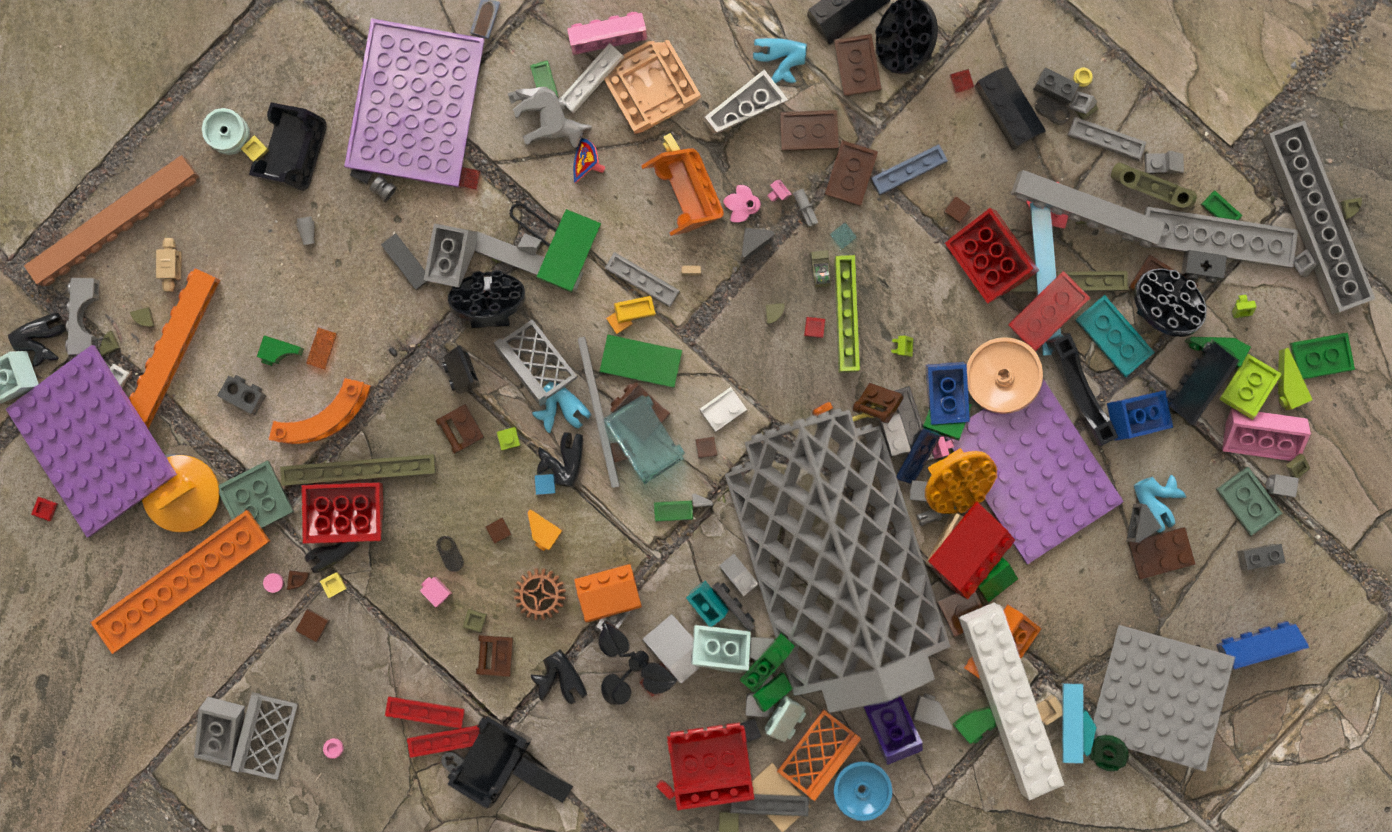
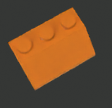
[574,564,642,623]

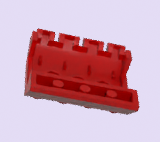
[667,722,754,810]

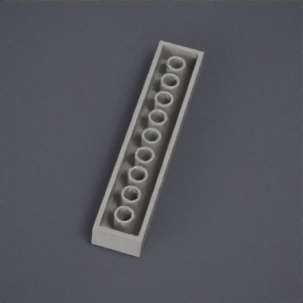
[1262,120,1375,315]

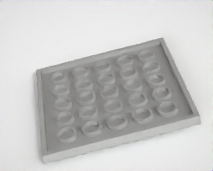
[1093,625,1235,771]

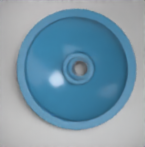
[834,761,892,821]

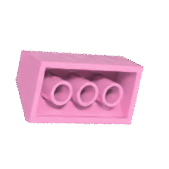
[567,12,647,55]
[1222,408,1311,461]

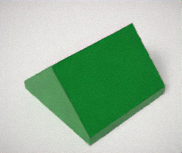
[977,557,1018,603]

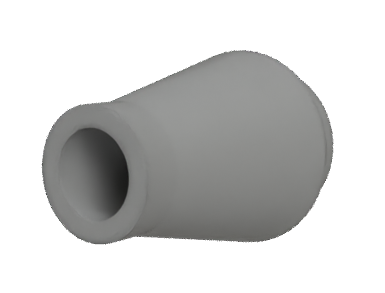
[296,216,315,245]

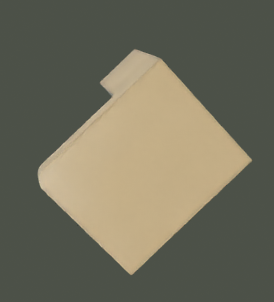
[1037,695,1062,725]

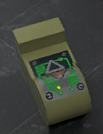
[810,250,831,288]

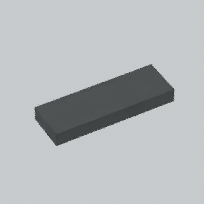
[381,233,428,290]

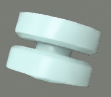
[202,108,250,155]

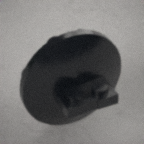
[875,0,938,75]
[1134,269,1207,337]
[448,270,526,328]

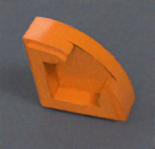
[812,402,833,417]

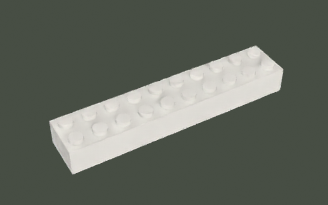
[959,603,1064,800]

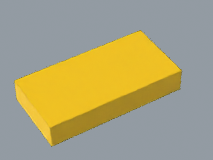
[614,296,656,323]

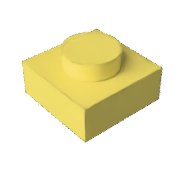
[663,133,680,152]
[241,136,269,162]
[320,572,347,598]

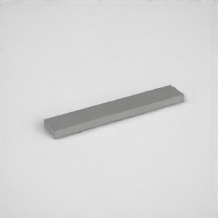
[475,231,584,291]

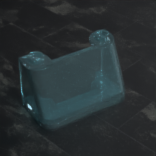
[603,394,686,484]

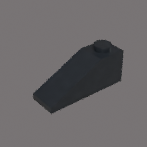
[512,754,573,803]

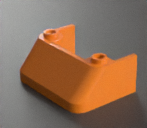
[641,148,724,236]

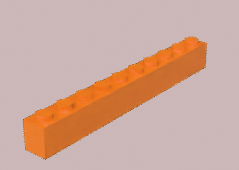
[129,268,220,429]

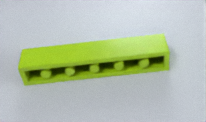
[834,255,860,373]

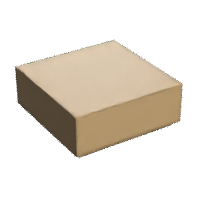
[682,266,701,276]

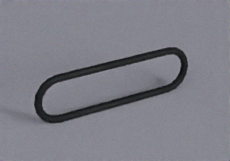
[510,203,557,247]

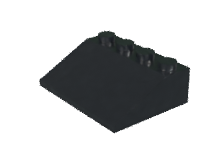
[1168,339,1240,426]

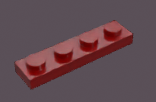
[385,696,465,729]
[407,725,480,758]

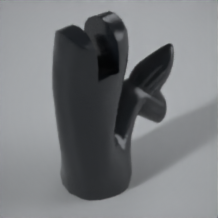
[8,313,66,367]
[537,432,583,488]
[305,542,359,573]
[531,649,587,704]

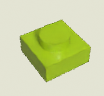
[497,427,521,451]

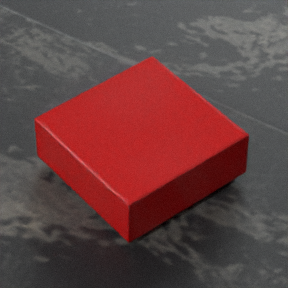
[804,317,825,339]
[31,497,58,521]
[656,779,675,800]

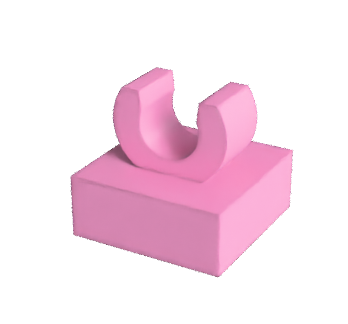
[767,180,792,201]
[932,436,954,459]

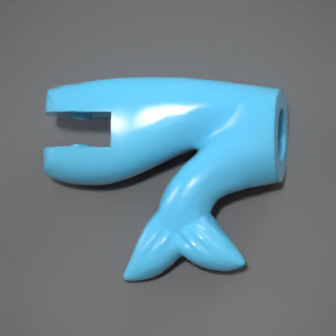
[753,38,807,83]
[532,382,591,433]
[1134,475,1186,533]

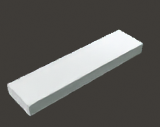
[561,43,624,113]

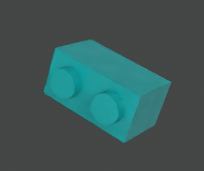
[686,580,729,627]

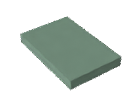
[1216,467,1282,536]

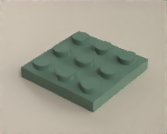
[218,460,295,529]

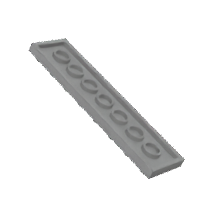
[1144,207,1298,268]

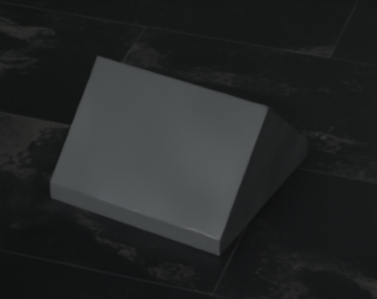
[741,228,775,263]
[1126,504,1162,543]

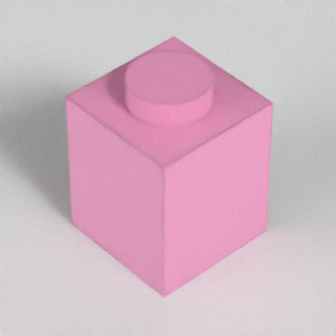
[420,577,452,607]

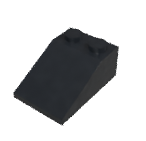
[442,345,480,394]

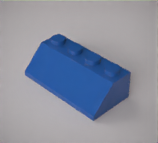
[1217,621,1309,669]

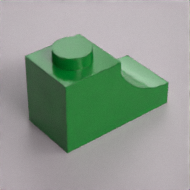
[257,335,304,366]

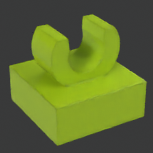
[1232,294,1257,318]
[891,336,913,357]

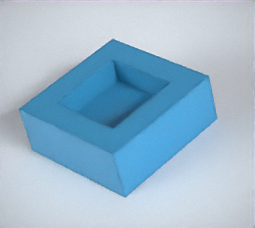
[535,474,556,495]

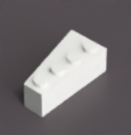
[703,70,788,135]

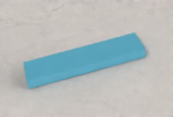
[1062,683,1083,763]

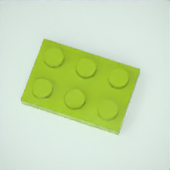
[1219,354,1281,420]

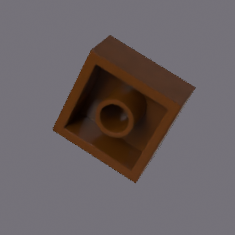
[295,609,330,642]

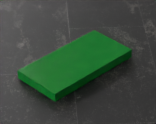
[536,209,601,293]
[599,334,682,388]

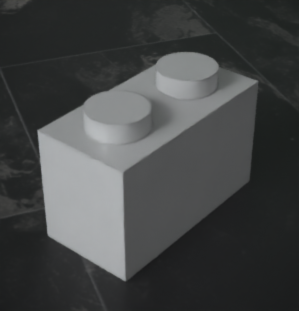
[879,414,911,457]

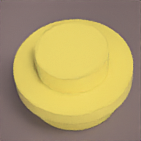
[1073,68,1093,87]

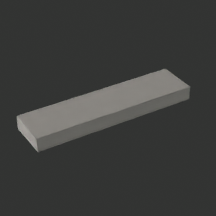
[1068,117,1146,161]
[605,252,680,307]

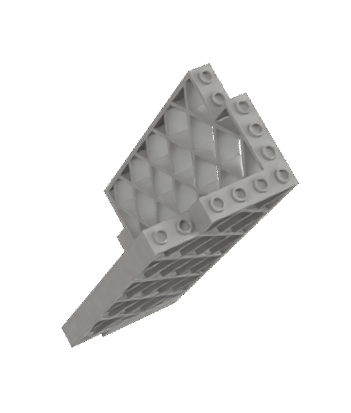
[725,408,950,713]

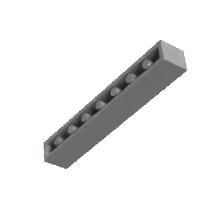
[1011,170,1165,248]

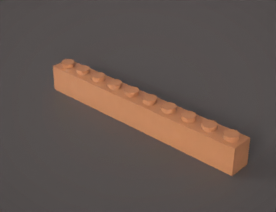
[24,155,199,287]

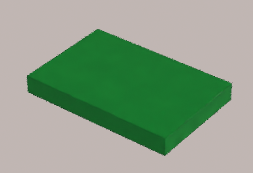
[1290,332,1355,379]

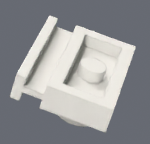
[700,387,747,432]

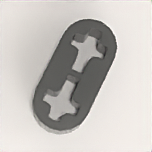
[441,751,464,772]

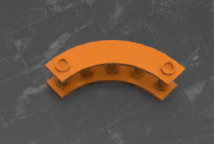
[269,378,371,444]

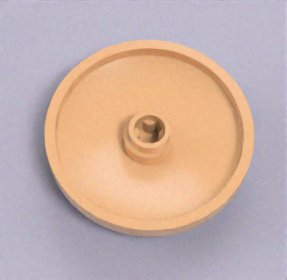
[967,337,1043,414]

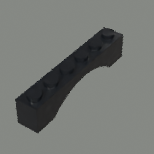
[1046,333,1118,446]

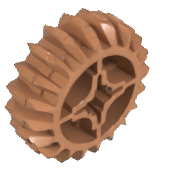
[514,568,566,620]

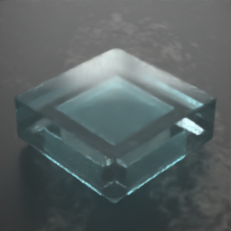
[830,223,857,250]

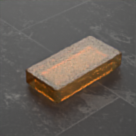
[306,327,337,370]

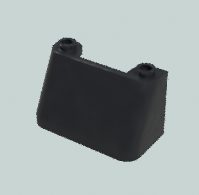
[249,102,327,191]
[447,716,532,809]

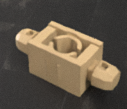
[156,238,182,292]

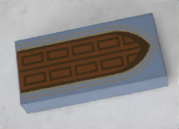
[470,0,500,39]

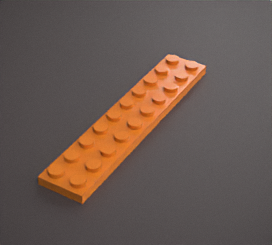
[90,510,270,654]

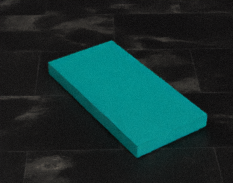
[1075,295,1155,377]

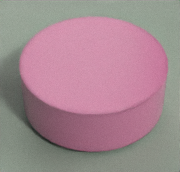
[263,573,284,593]
[323,738,344,759]

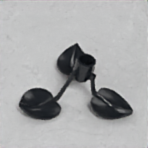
[598,622,678,705]

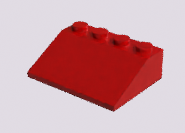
[945,208,1039,304]
[302,483,383,544]
[928,502,1015,600]

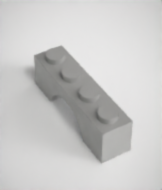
[65,278,100,356]
[745,636,776,717]

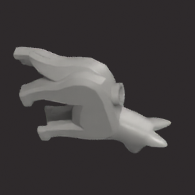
[507,87,592,148]

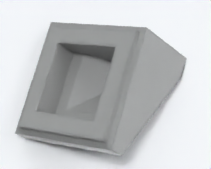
[1069,91,1097,114]
[517,233,542,255]
[1294,249,1317,278]
[692,494,713,507]

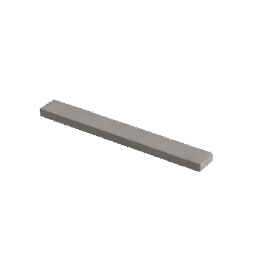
[578,336,620,488]

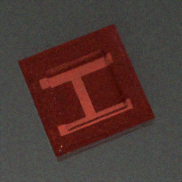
[950,69,974,94]
[459,167,481,190]

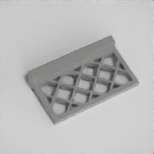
[494,320,577,406]
[231,692,298,780]

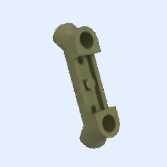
[1111,162,1197,209]

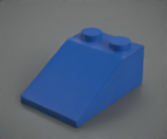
[925,362,970,425]
[1107,390,1173,441]

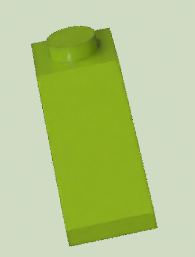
[1278,348,1313,410]

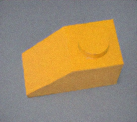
[528,509,563,551]

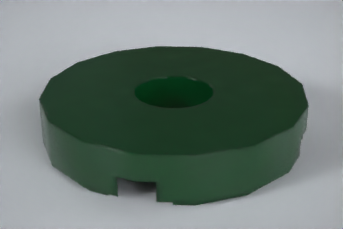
[1090,735,1129,772]

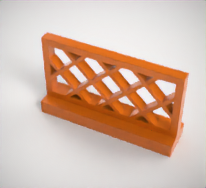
[777,709,861,801]

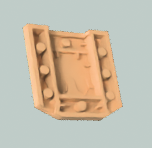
[604,40,701,134]

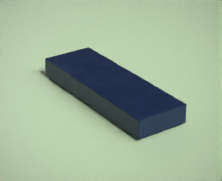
[896,428,941,484]

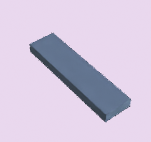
[871,144,948,196]

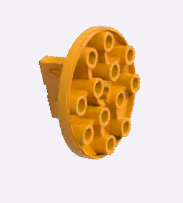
[925,448,997,514]
[142,455,220,532]

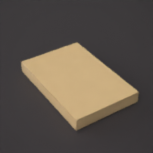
[752,762,811,832]

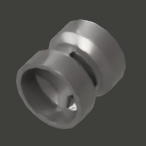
[369,175,396,202]

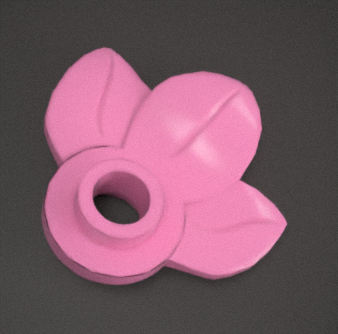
[723,185,761,223]

